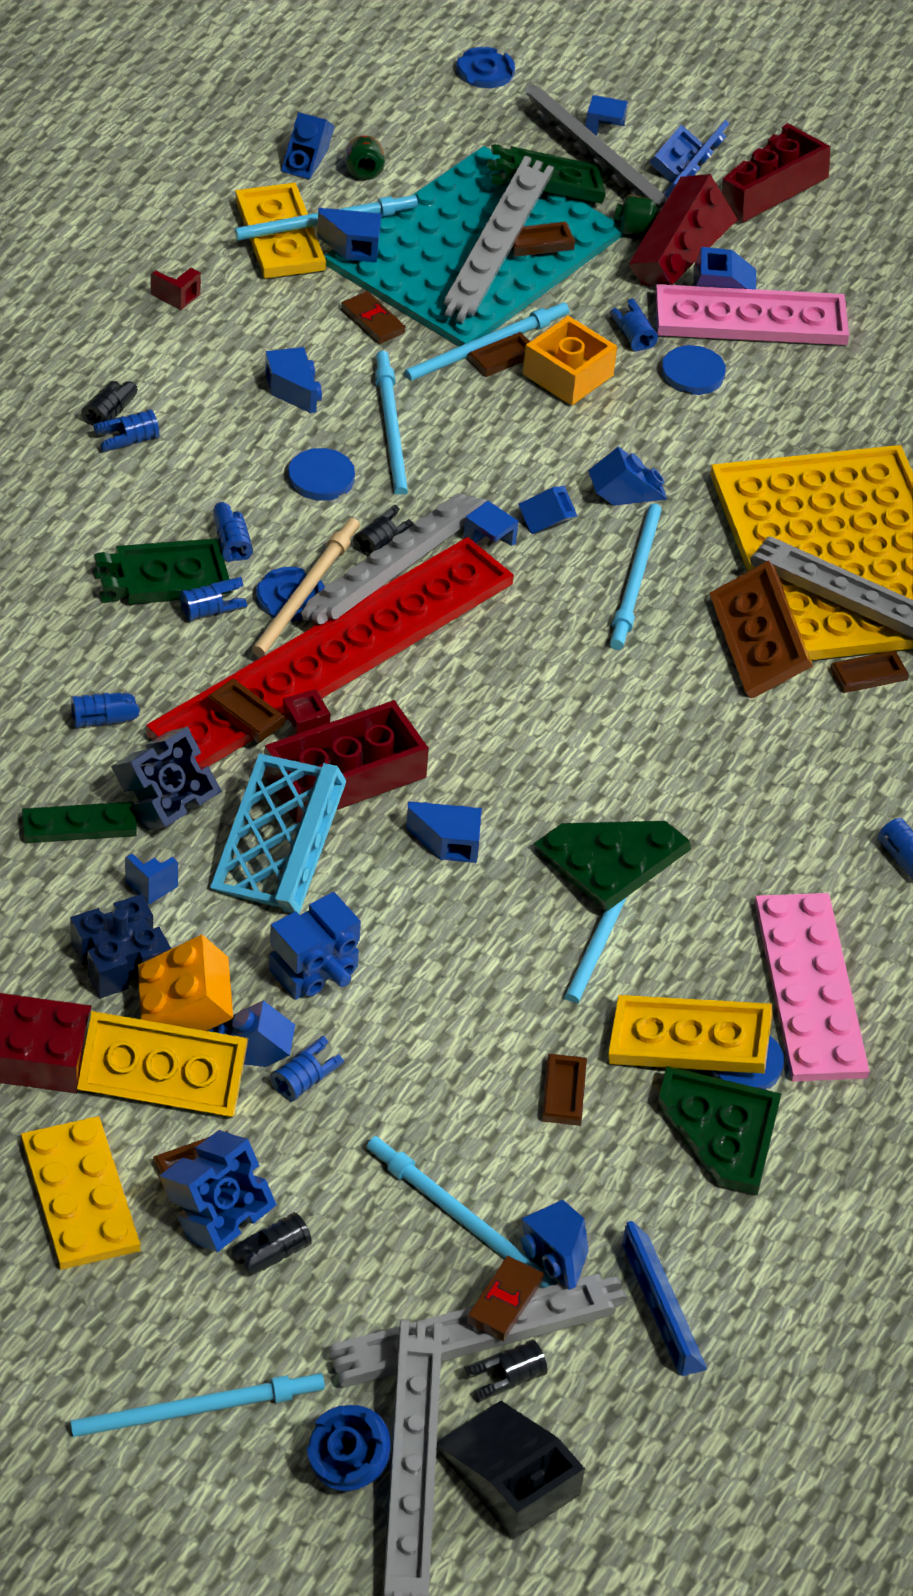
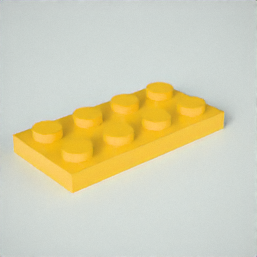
[235,182,326,279]
[608,995,772,1074]
[77,1011,248,1117]
[21,1116,141,1270]

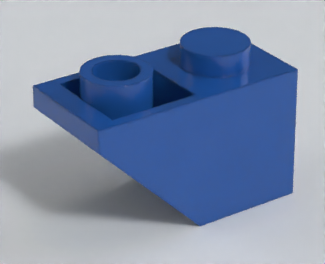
[281,112,335,179]
[317,207,382,262]
[693,247,756,289]
[265,347,322,413]
[588,446,667,506]
[406,801,482,863]
[208,1000,295,1067]
[521,1199,589,1290]

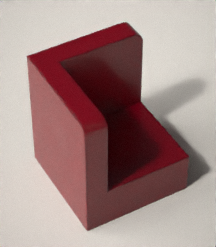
[150,267,201,310]
[283,689,331,735]

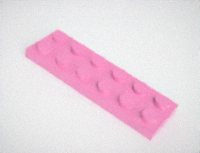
[655,284,849,345]
[755,893,870,1082]

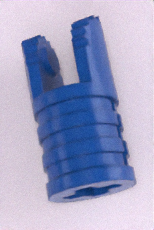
[610,298,658,352]
[93,409,160,452]
[213,502,253,562]
[180,577,247,622]
[71,692,140,728]
[877,818,913,879]
[271,1035,344,1102]

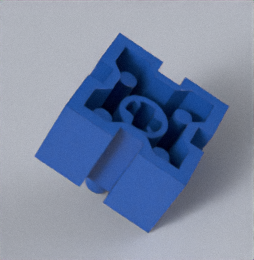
[269,892,361,1000]
[159,1130,277,1252]

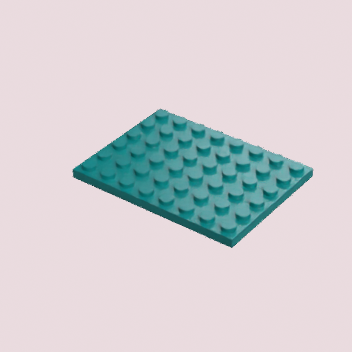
[324,146,624,347]

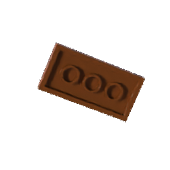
[709,560,813,698]

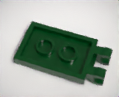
[486,144,606,204]
[93,538,231,604]

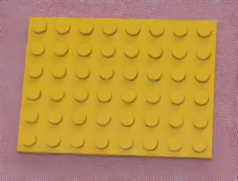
[710,445,913,660]

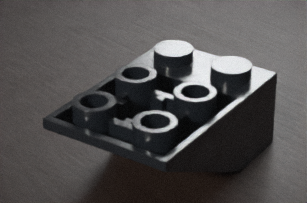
[436,1401,585,1540]

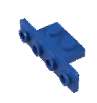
[649,120,730,198]

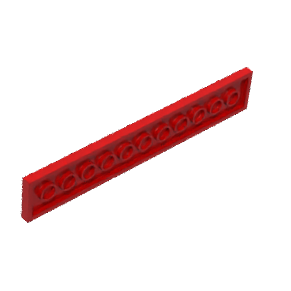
[146,537,514,767]

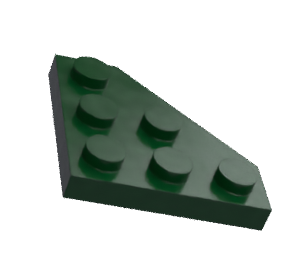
[534,821,691,912]
[657,1066,781,1196]

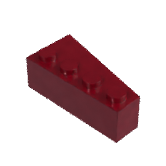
[722,123,831,222]
[629,174,738,286]

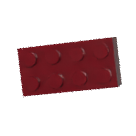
[264,700,429,824]
[0,993,92,1094]

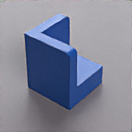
[586,95,628,136]
[518,486,578,534]
[463,501,518,546]
[125,853,178,905]

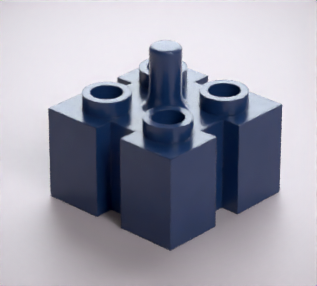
[111,727,222,831]
[70,894,171,999]

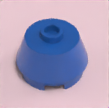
[307,1405,391,1491]

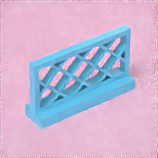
[210,753,346,914]

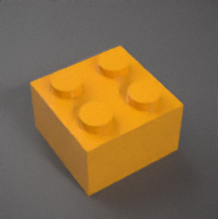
[523,316,617,406]
[138,934,233,1031]

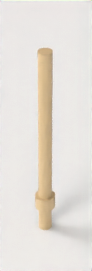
[252,518,360,657]

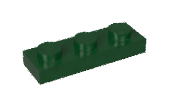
[22,801,137,843]

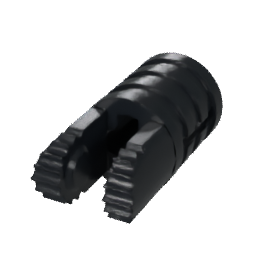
[81,381,138,426]
[353,504,414,557]
[230,1212,312,1275]
[464,1339,548,1402]

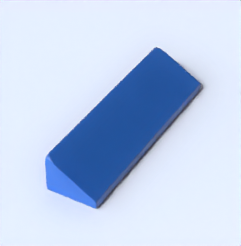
[622,1221,708,1377]

